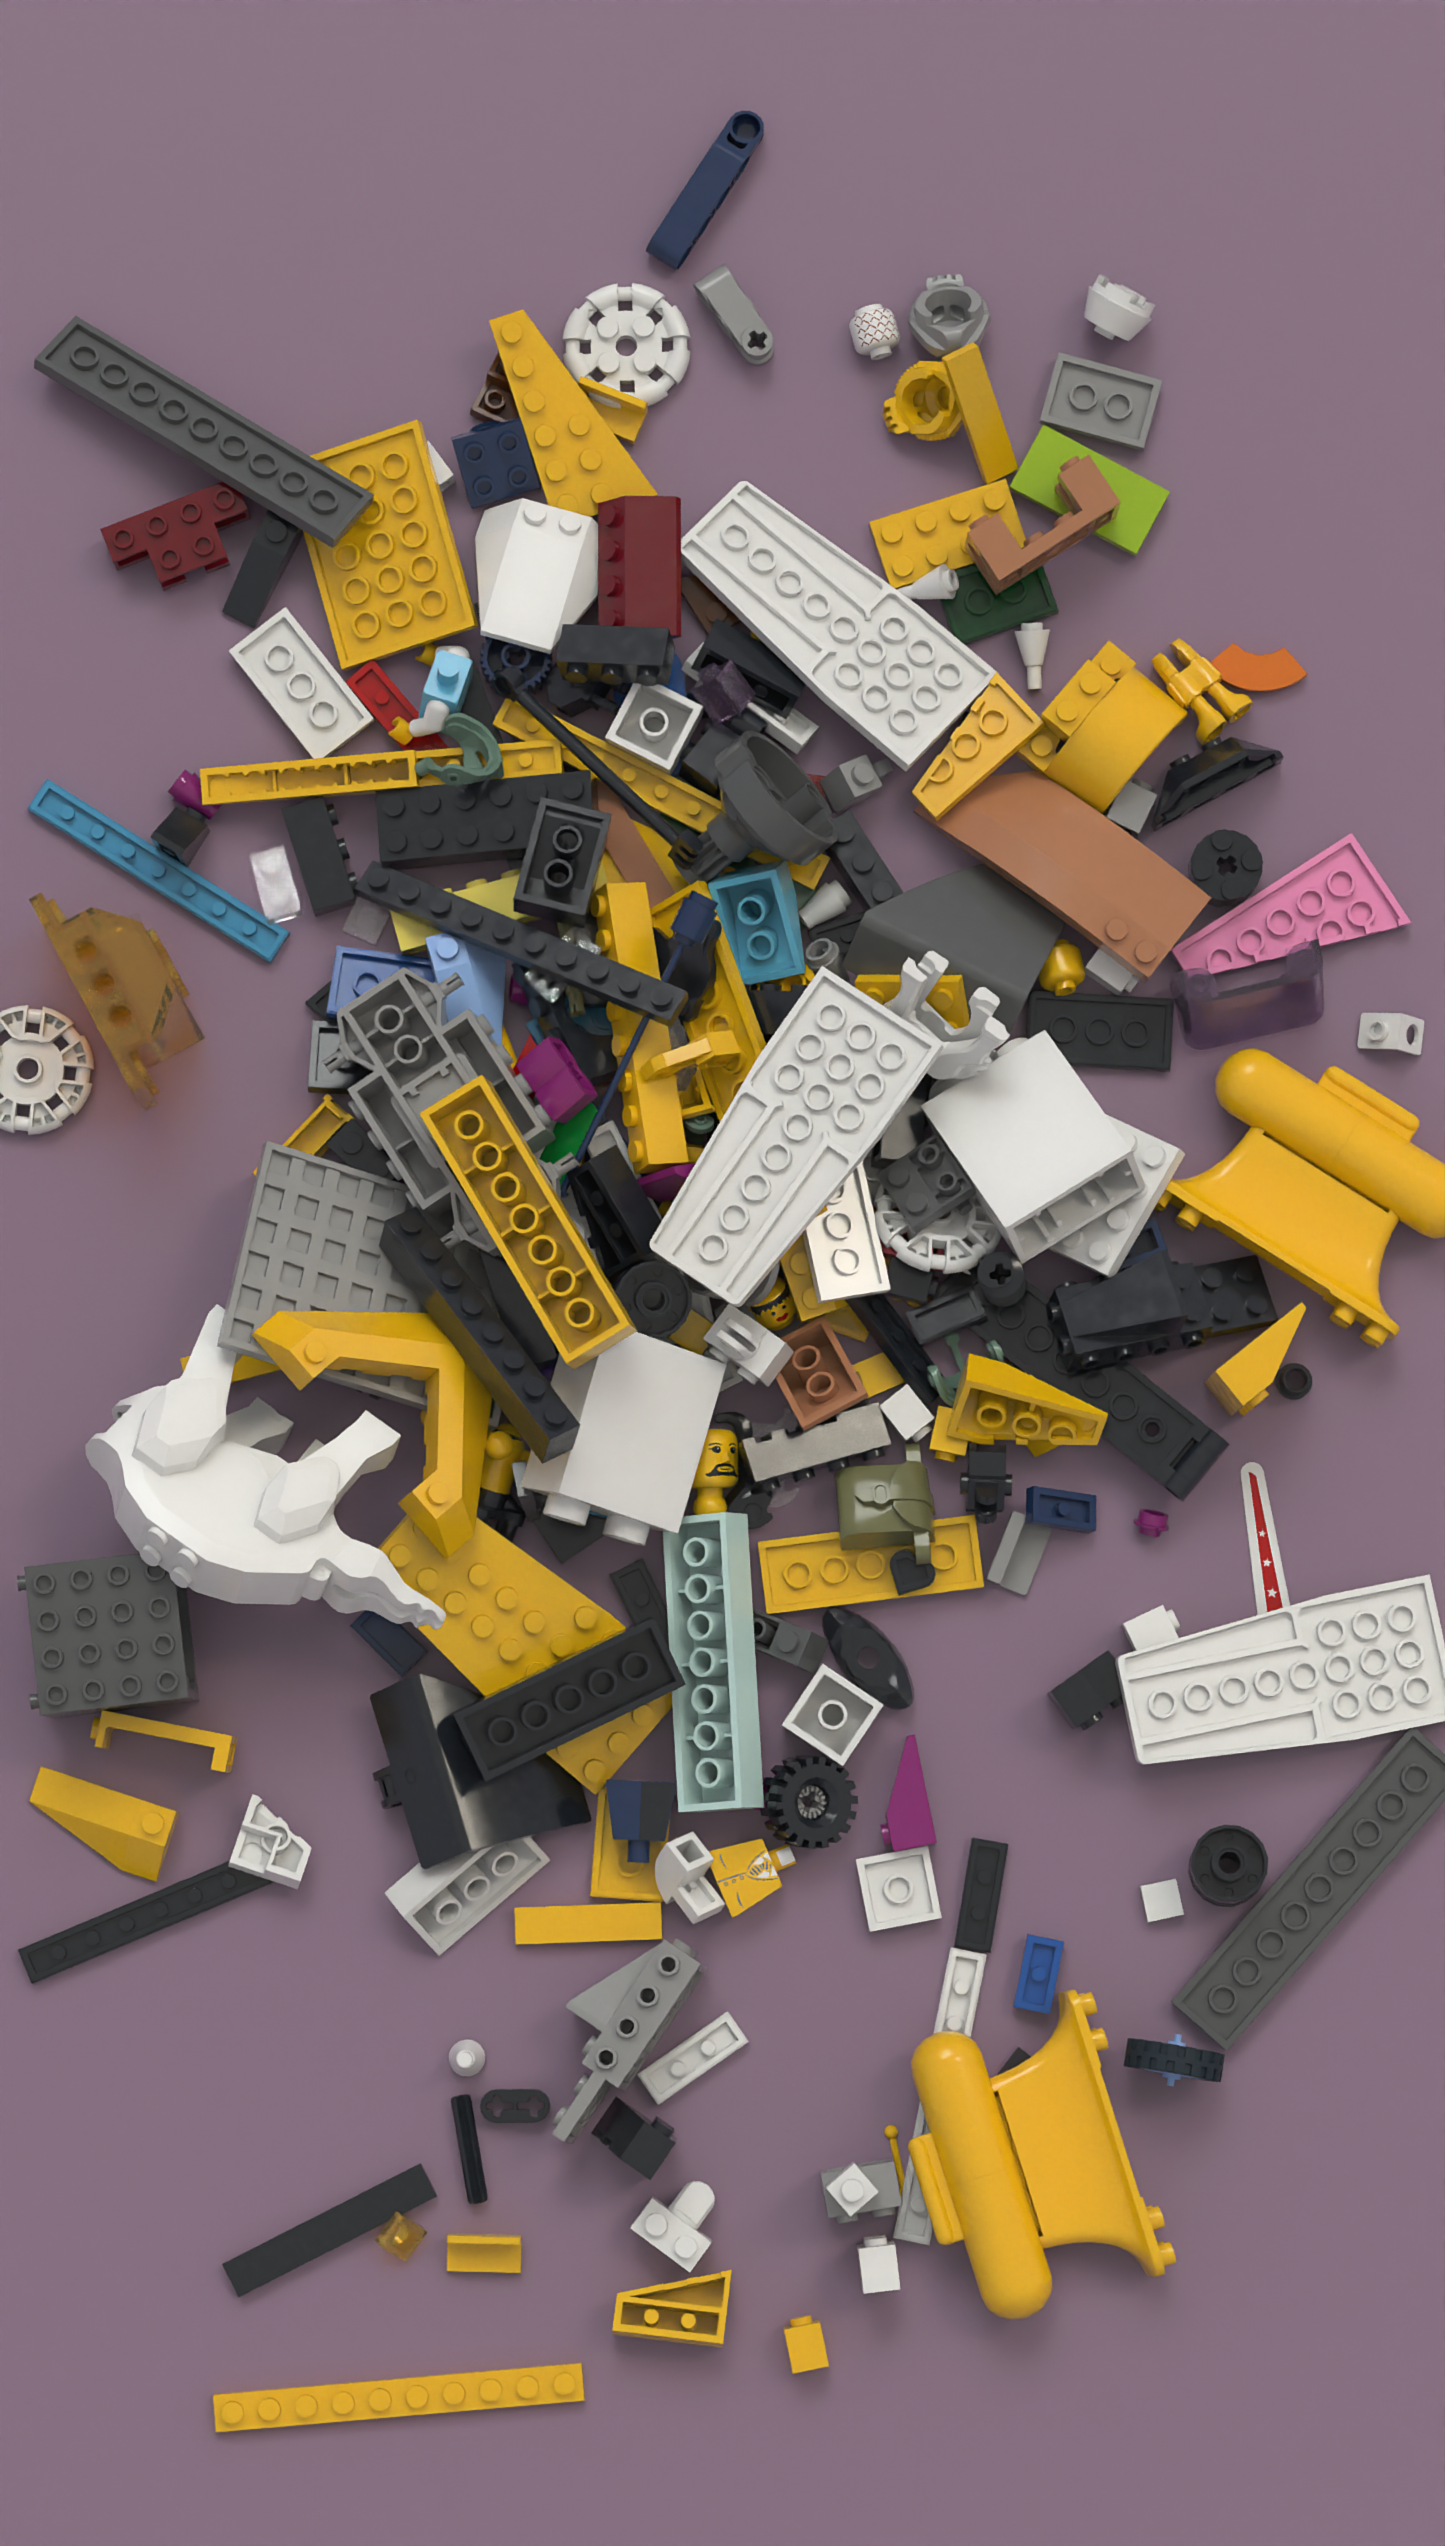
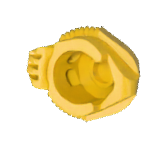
[882,361,963,441]

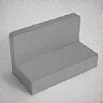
[985,1511,1052,1595]

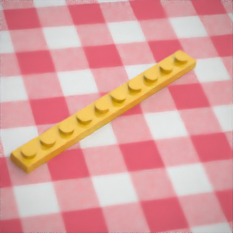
[492,698,830,891]
[213,2362,585,2432]

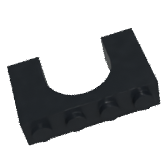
[511,962,618,1087]

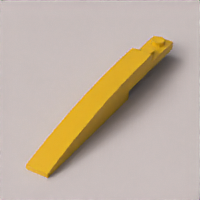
[200,739,564,805]

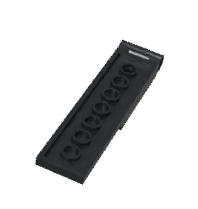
[932,1262,1229,1501]

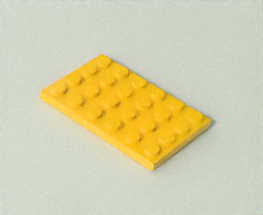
[303,419,479,671]

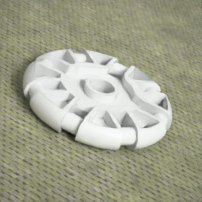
[562,283,691,409]
[0,1005,94,1135]
[873,1184,1001,1274]

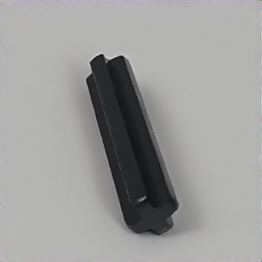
[451,2094,488,2204]

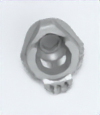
[908,274,991,358]

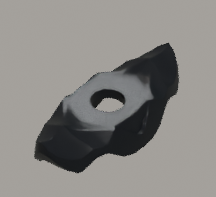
[822,1607,914,1710]

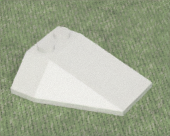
[474,498,598,654]

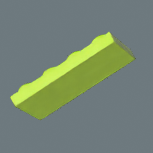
[1009,424,1170,557]

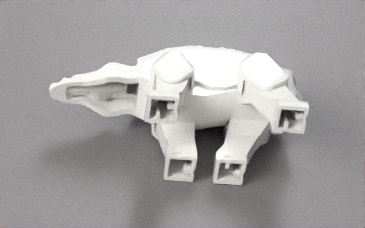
[85,1304,446,1630]

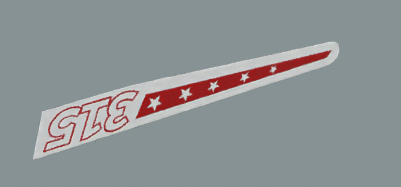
[1241,1462,1290,1615]

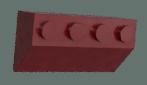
[598,496,681,639]

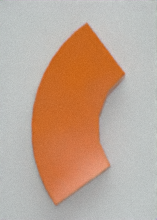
[1211,643,1308,693]

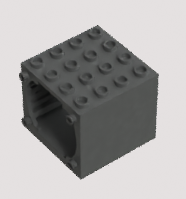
[17,1553,199,1719]

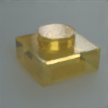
[375,2211,427,2262]

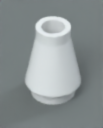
[798,880,852,930]

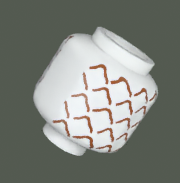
[849,304,900,360]

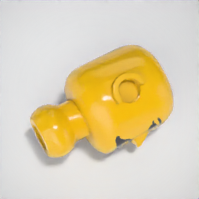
[691,1429,739,1515]

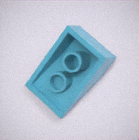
[708,860,806,985]

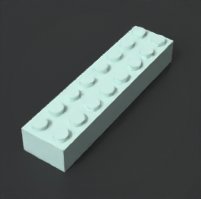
[663,1512,764,1813]

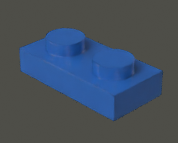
[1013,1934,1064,2014]

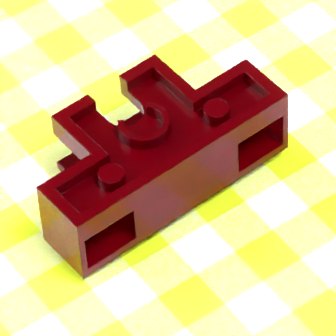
[100,482,251,591]

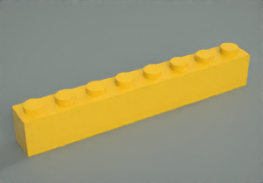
[590,882,689,1174]

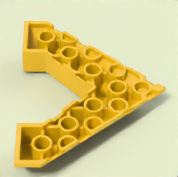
[251,1311,500,1559]

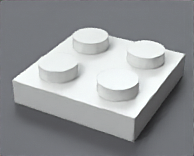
[855,1846,942,1932]

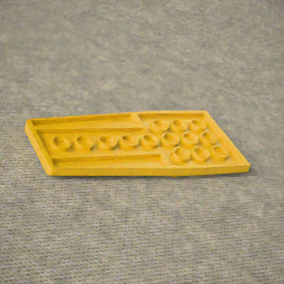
[377,1515,672,1795]

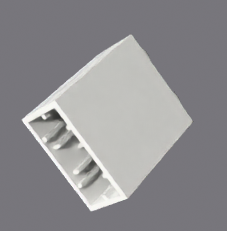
[921,1030,1146,1264]
[521,1332,727,1546]

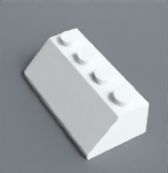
[385,1837,550,1956]

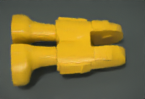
[1151,638,1254,745]

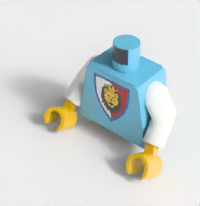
[388,643,473,745]

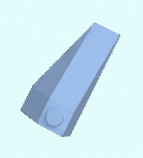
[425,933,506,1045]

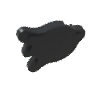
[653,919,722,1022]

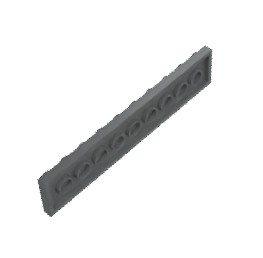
[34,316,374,548]
[1171,1728,1445,2051]

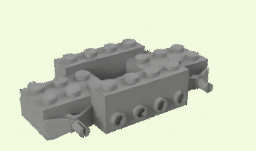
[322,967,579,1257]

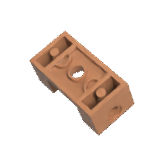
[964,455,1121,595]

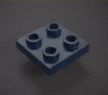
[451,417,540,508]

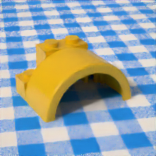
[1015,641,1189,815]

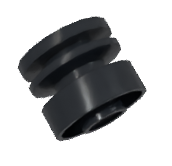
[612,1259,692,1338]
[1188,1825,1268,1907]

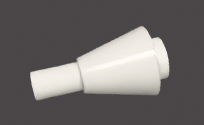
[896,564,959,600]
[1014,623,1050,689]
[449,2040,485,2077]

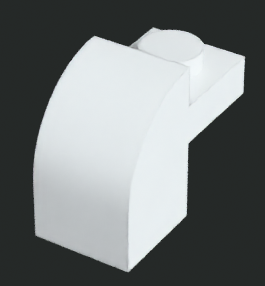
[655,1831,725,1924]

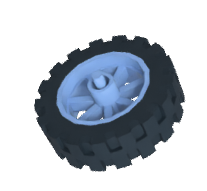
[1124,2034,1225,2087]

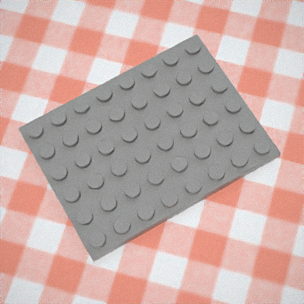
[217,1141,501,1431]

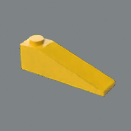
[946,1353,1108,1445]
[29,1766,180,1882]

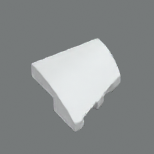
[228,1794,312,1889]

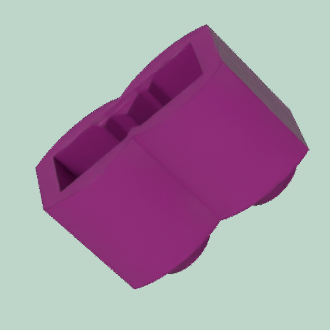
[516,1037,598,1123]

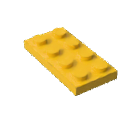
[869,479,1026,589]

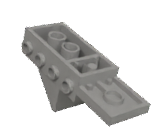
[552,1938,708,2144]

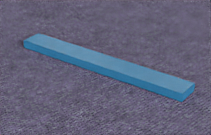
[27,779,290,964]

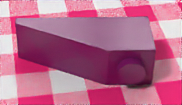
[880,1734,937,1852]

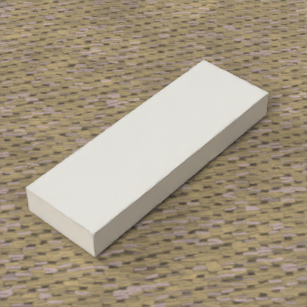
[637,2011,749,2105]

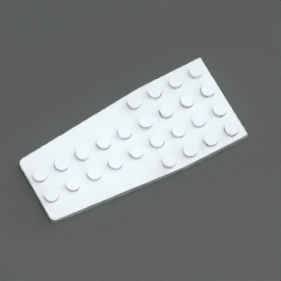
[681,481,999,771]
[650,966,944,1307]
[1115,1574,1445,1765]

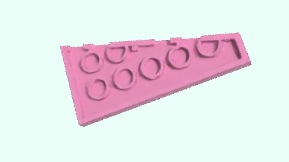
[1170,833,1411,981]

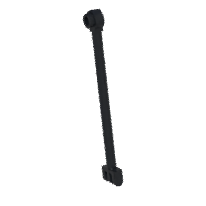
[492,666,703,870]

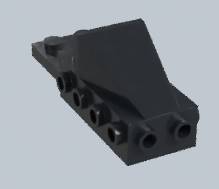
[1046,1249,1278,1372]

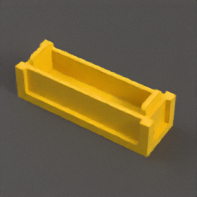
[253,1093,355,1176]

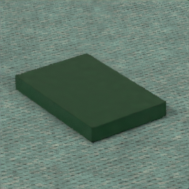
[939,548,1059,645]

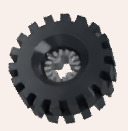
[760,1755,858,1849]

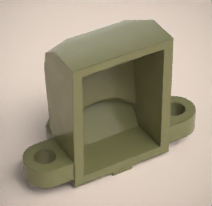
[834,1443,935,1565]

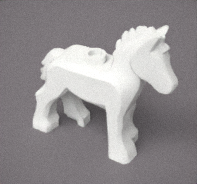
[883,951,1010,1080]

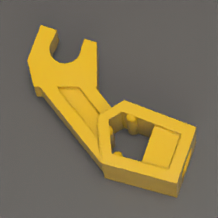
[641,1030,741,1080]

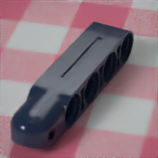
[646,111,764,271]

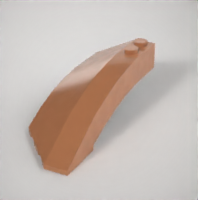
[913,770,1212,983]

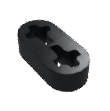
[480,2089,550,2123]

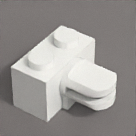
[703,1304,794,1387]
[630,2181,715,2272]

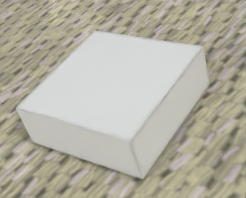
[1139,1879,1184,1922]

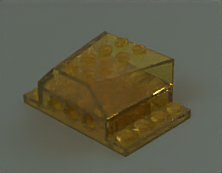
[29,892,205,1111]

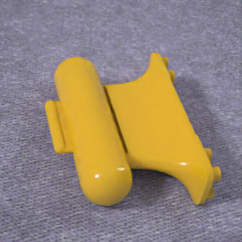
[1154,1048,1445,1349]
[908,1989,1176,2320]

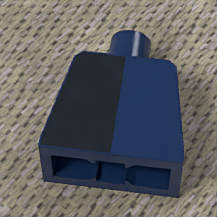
[606,1780,677,1863]

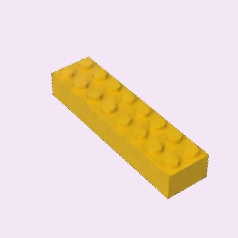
[419,1075,638,1370]

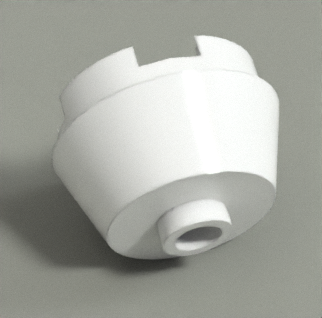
[1084,275,1156,341]

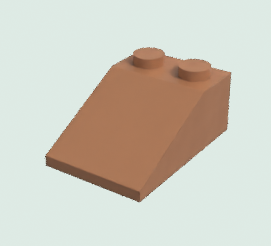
[775,1315,869,1431]

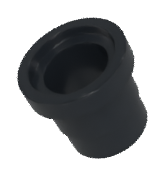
[1275,1363,1312,1400]

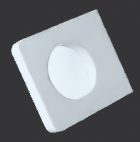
[1357,1013,1424,1055]

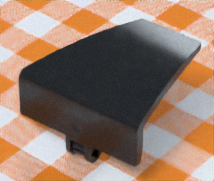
[370,1674,591,1869]

